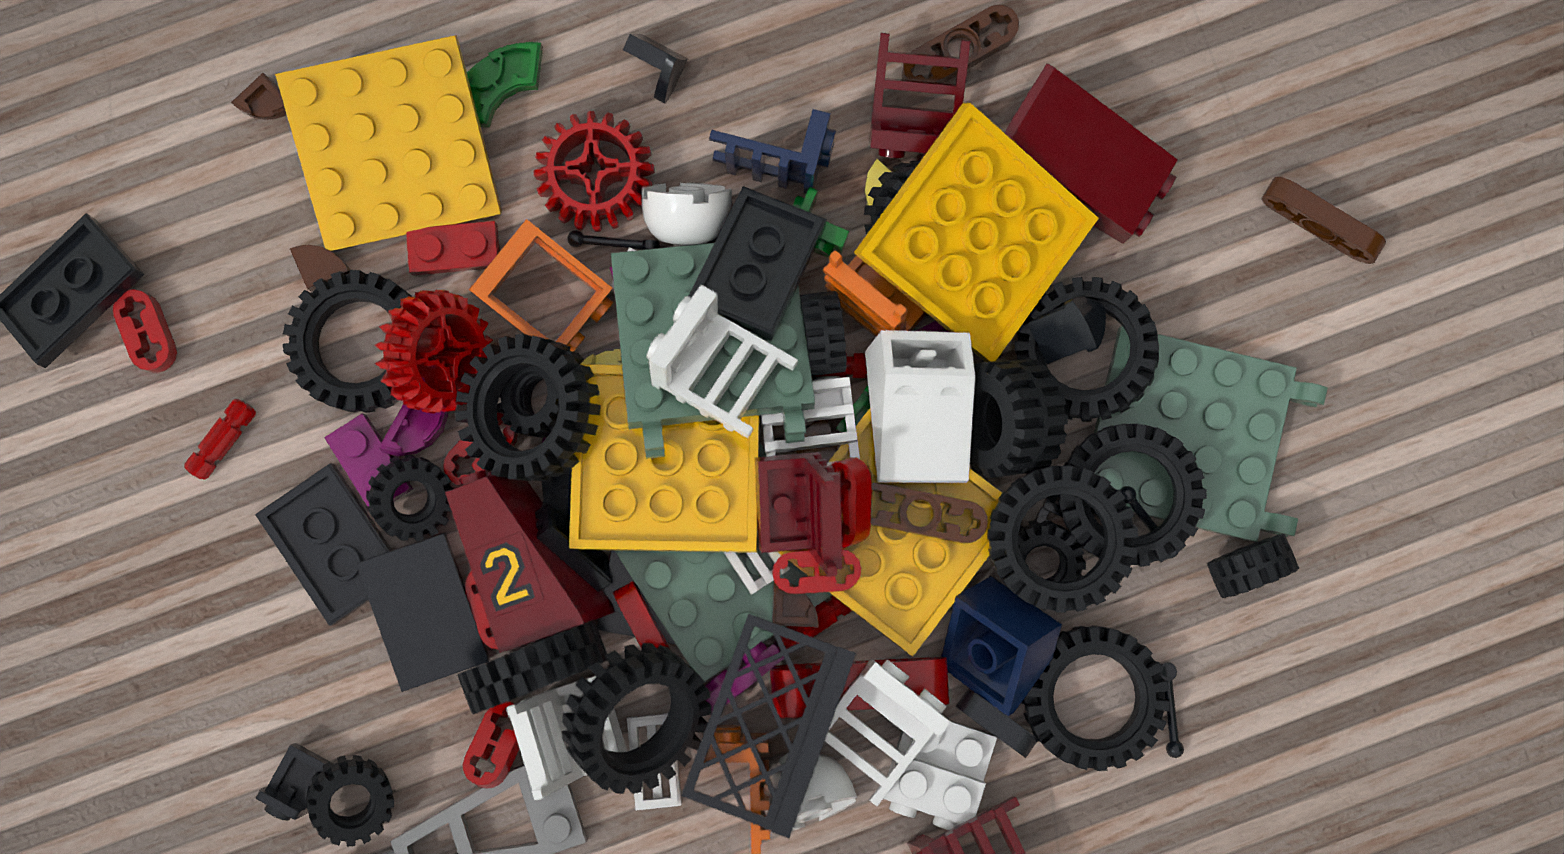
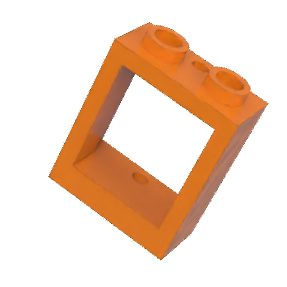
[469,219,614,352]

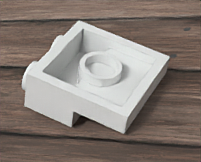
[884,720,997,830]

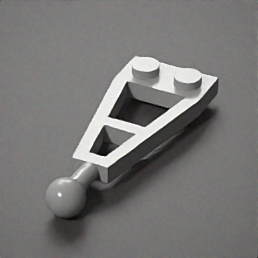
[381,765,588,854]

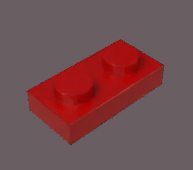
[406,221,500,276]

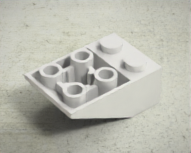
[865,330,975,483]

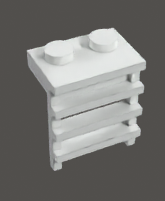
[647,285,798,438]
[761,376,860,466]
[825,658,951,806]
[507,675,627,800]

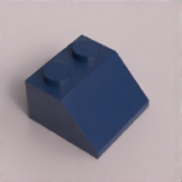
[941,576,1062,717]

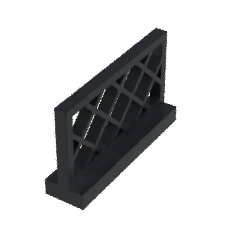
[681,614,856,839]

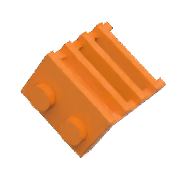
[823,250,927,337]
[704,725,770,854]

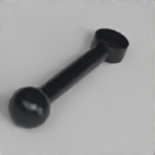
[567,230,660,250]
[1120,486,1178,559]
[1160,662,1184,758]

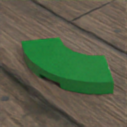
[466,42,543,128]

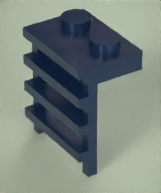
[709,109,836,194]

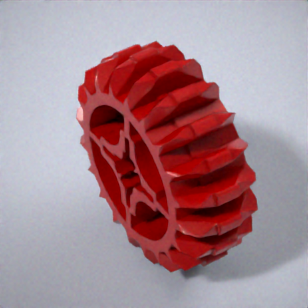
[533,110,655,232]
[375,290,493,414]

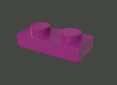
[324,413,413,506]
[705,641,785,713]

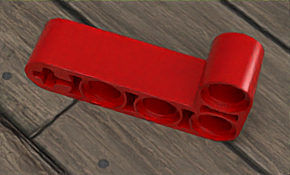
[770,657,950,718]

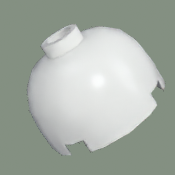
[642,183,732,247]
[763,753,858,834]

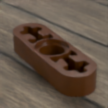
[902,5,1019,93]
[1262,177,1386,264]
[871,483,988,543]

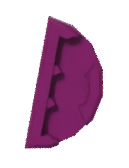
[379,377,448,456]

